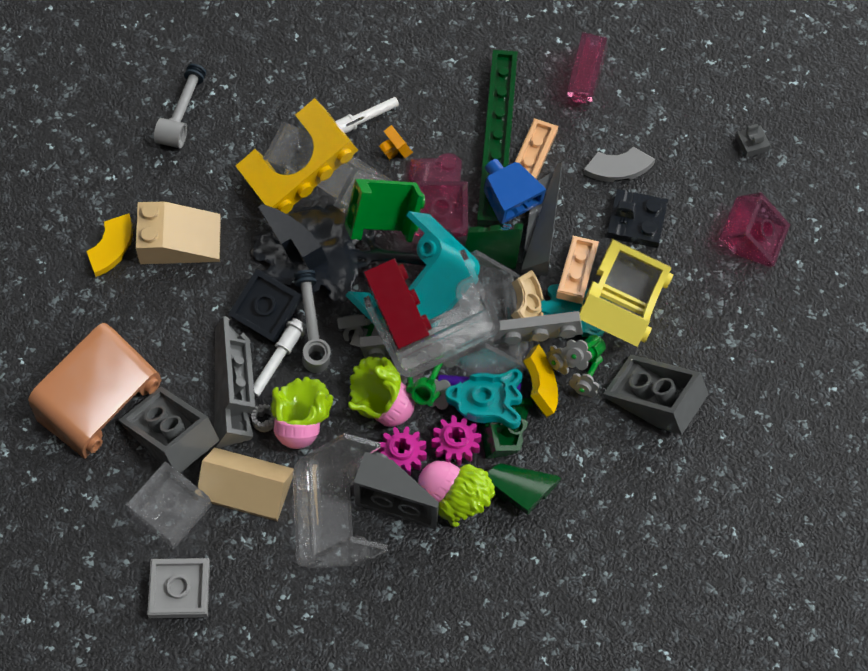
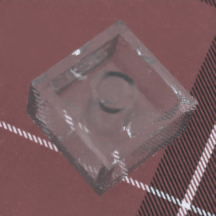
[126,461,212,549]

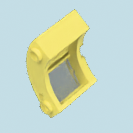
[579,239,673,347]

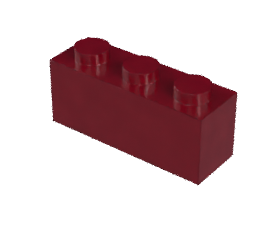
[364,258,432,352]

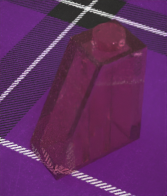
[567,32,608,104]

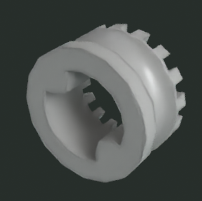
[251,404,275,432]

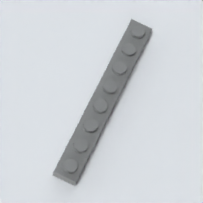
[360,311,583,358]

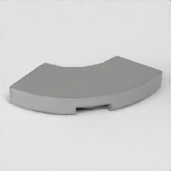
[583,147,655,182]

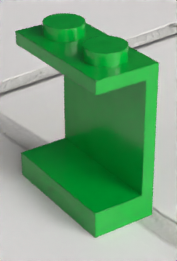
[345,179,425,242]

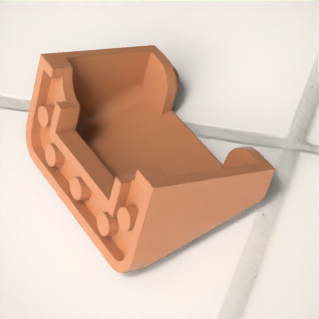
[28,323,161,459]

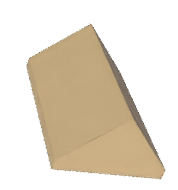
[196,447,295,522]

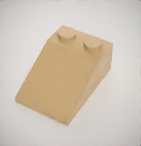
[136,202,221,264]

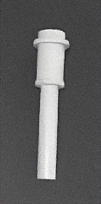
[335,97,399,133]
[254,318,306,397]

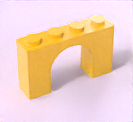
[236,98,358,214]

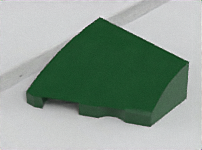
[465,223,523,270]
[479,398,533,459]
[488,463,561,515]

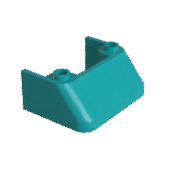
[345,211,480,332]

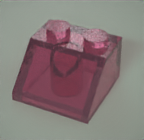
[720,192,790,267]

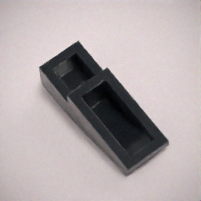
[259,204,328,270]

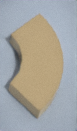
[511,270,544,319]

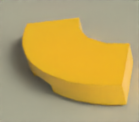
[86,213,133,277]
[523,344,558,417]

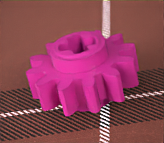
[431,415,481,466]
[377,426,427,476]

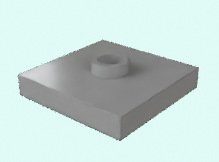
[148,558,210,618]

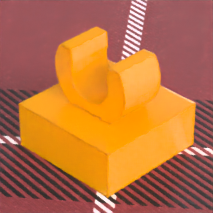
[379,125,413,160]

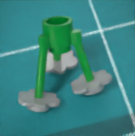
[547,335,606,397]
[395,341,460,410]

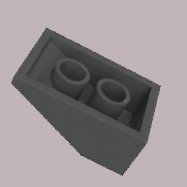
[603,355,708,435]
[118,387,220,475]
[354,452,439,529]

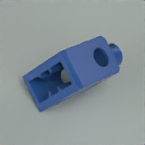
[484,159,546,224]

